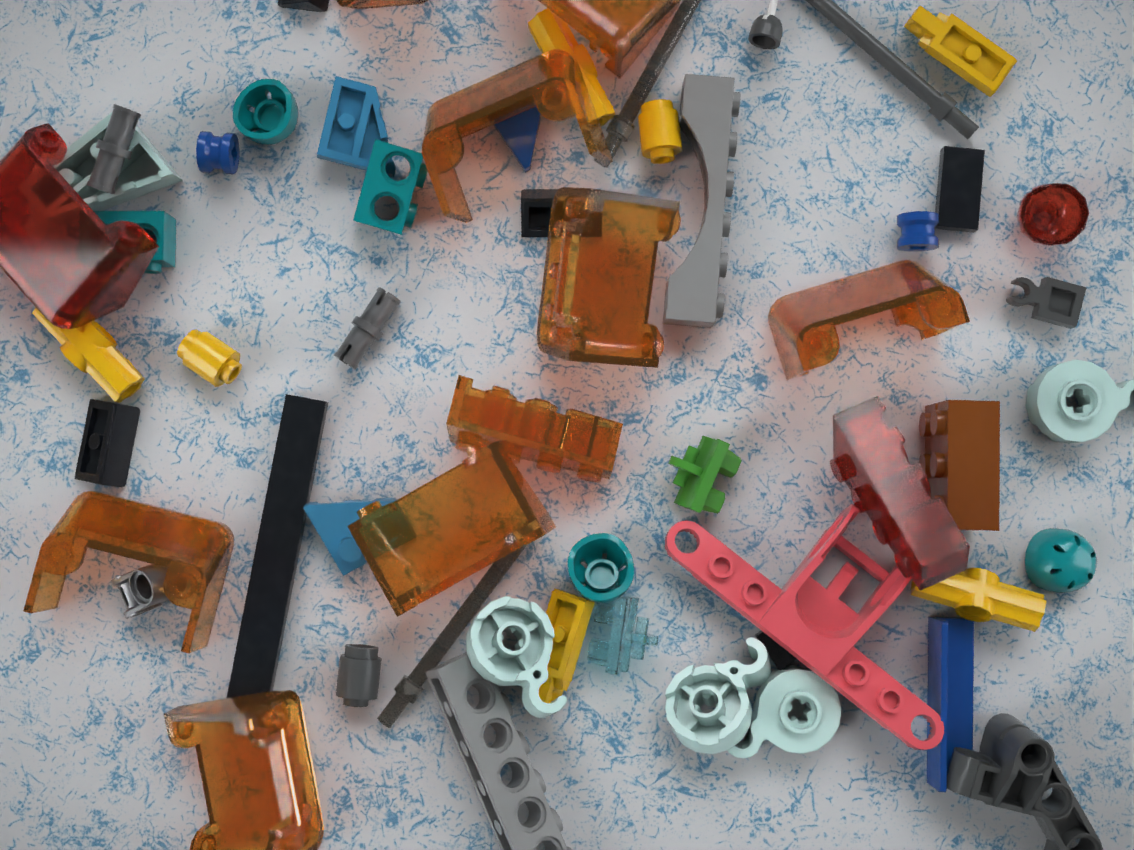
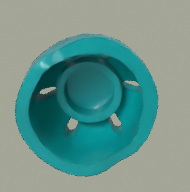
[233,79,298,145]
[1025,528,1097,593]
[568,533,634,603]

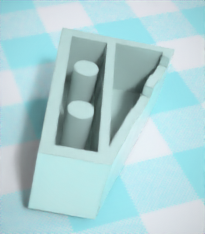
[20,112,183,225]

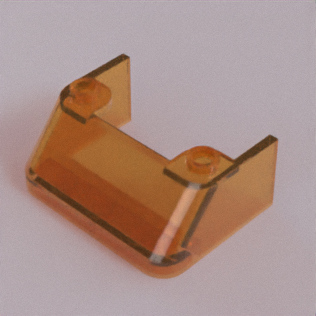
[422,49,613,223]
[23,491,234,653]

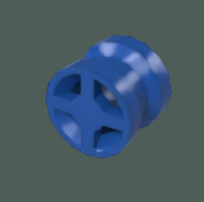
[196,131,240,174]
[897,211,939,252]

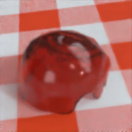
[1017,183,1089,246]

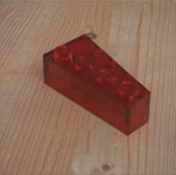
[830,396,970,590]

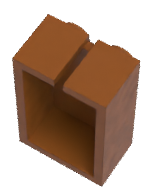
[918,400,1000,531]

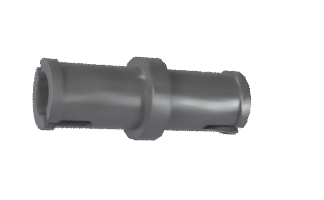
[87,104,142,195]
[334,287,401,370]

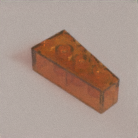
[446,375,623,482]

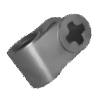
[111,558,188,619]

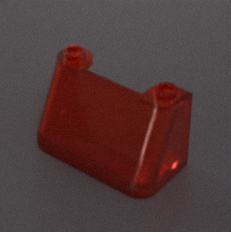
[0,123,159,329]

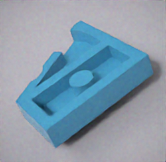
[317,76,396,178]
[303,497,416,576]

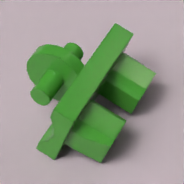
[668,436,742,513]

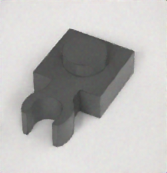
[1006,277,1087,329]

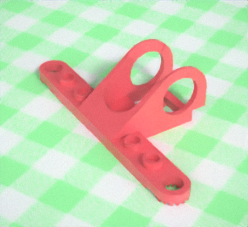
[664,504,944,750]

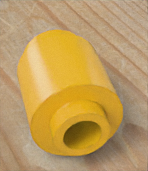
[638,99,682,164]
[177,329,242,387]

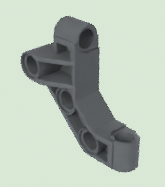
[947,713,1103,850]

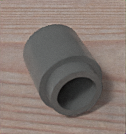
[336,644,382,707]

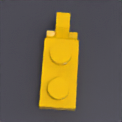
[904,6,1017,97]
[539,588,595,703]

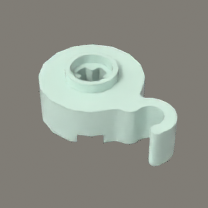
[1025,360,1134,444]
[466,596,567,718]
[665,637,771,754]
[727,665,842,759]

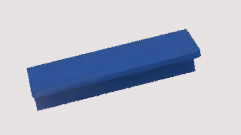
[927,617,974,792]

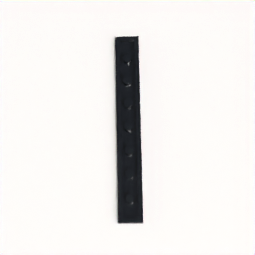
[222,394,329,728]

